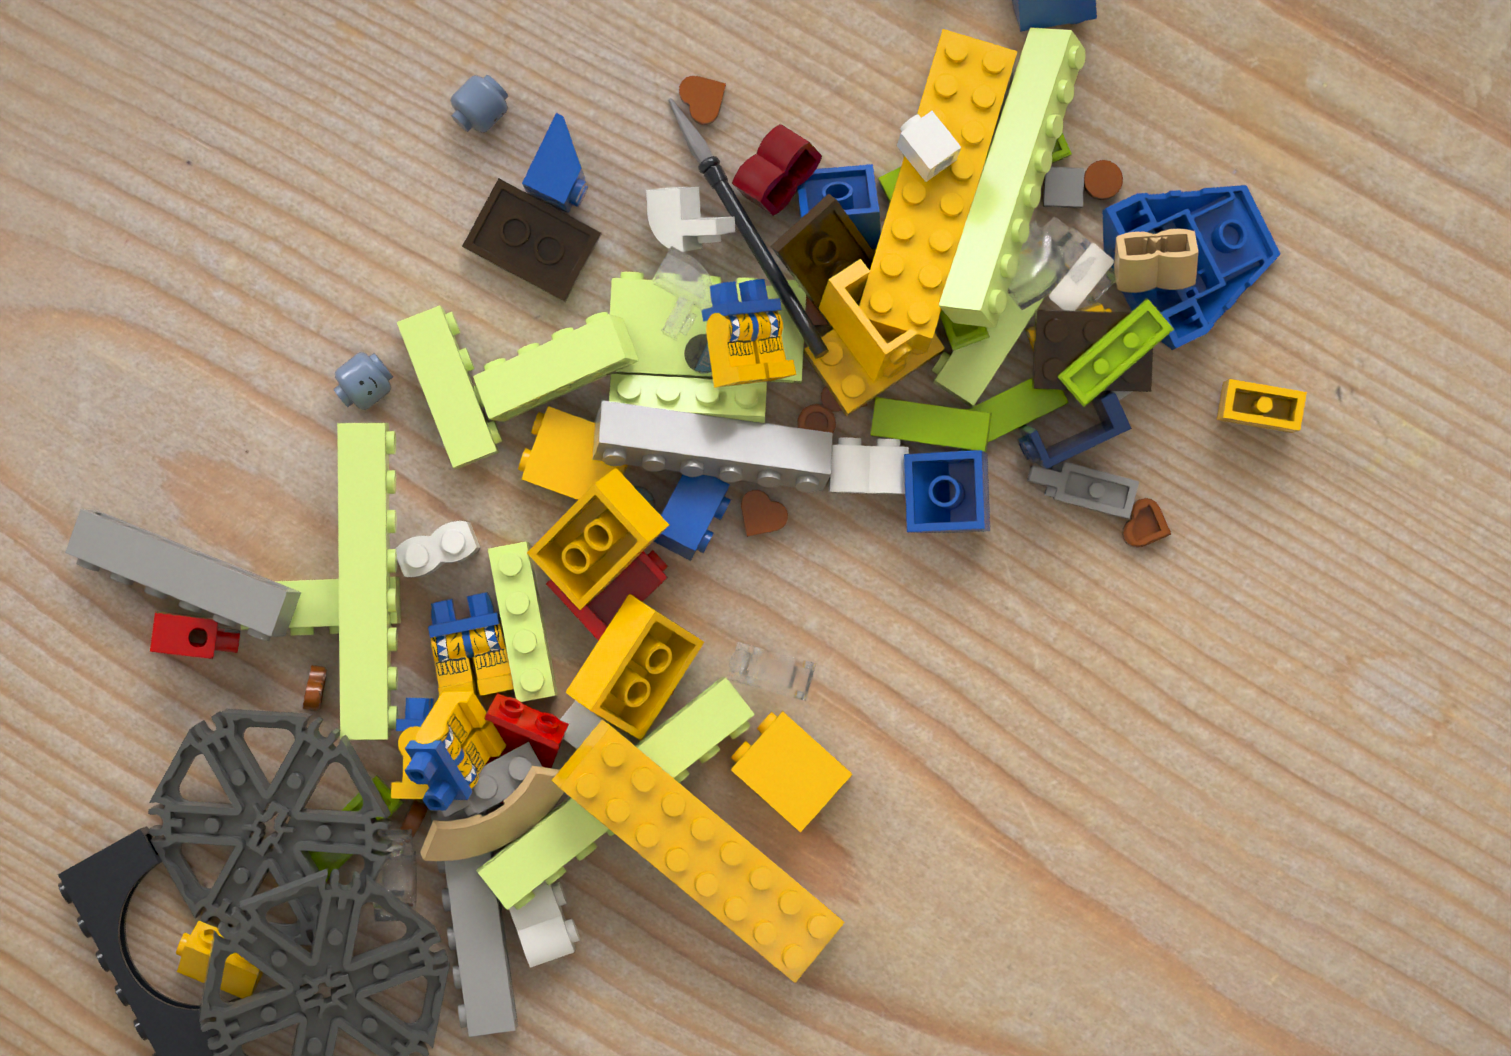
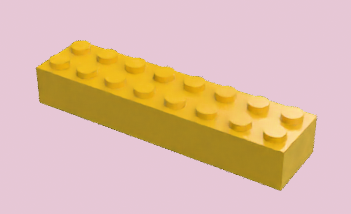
[859,29,1017,351]
[551,720,845,983]

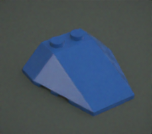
[1102,185,1281,350]

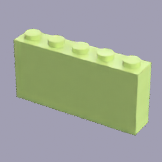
[610,272,806,384]

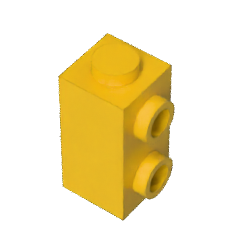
[176,921,264,999]

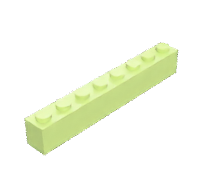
[938,28,1085,328]
[337,423,398,740]
[476,677,755,910]

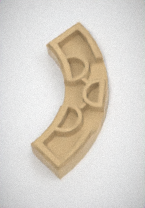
[420,766,564,861]

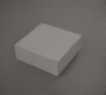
[1043,167,1084,208]

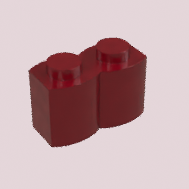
[732,124,822,216]

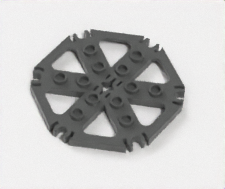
[148,709,393,945]
[199,869,450,1056]

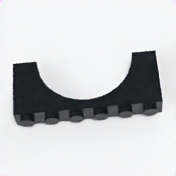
[57,826,242,1056]

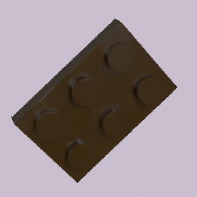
[462,178,602,302]
[770,194,875,327]
[1032,310,1153,392]

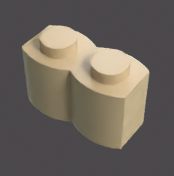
[1114,229,1198,293]

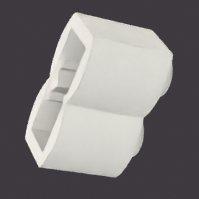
[828,438,909,495]
[396,521,480,577]
[509,881,580,968]

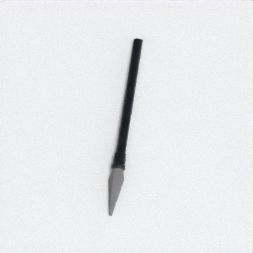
[668,98,829,359]

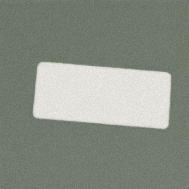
[1049,243,1114,311]

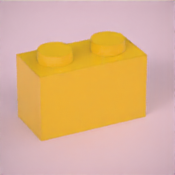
[1216,379,1307,433]

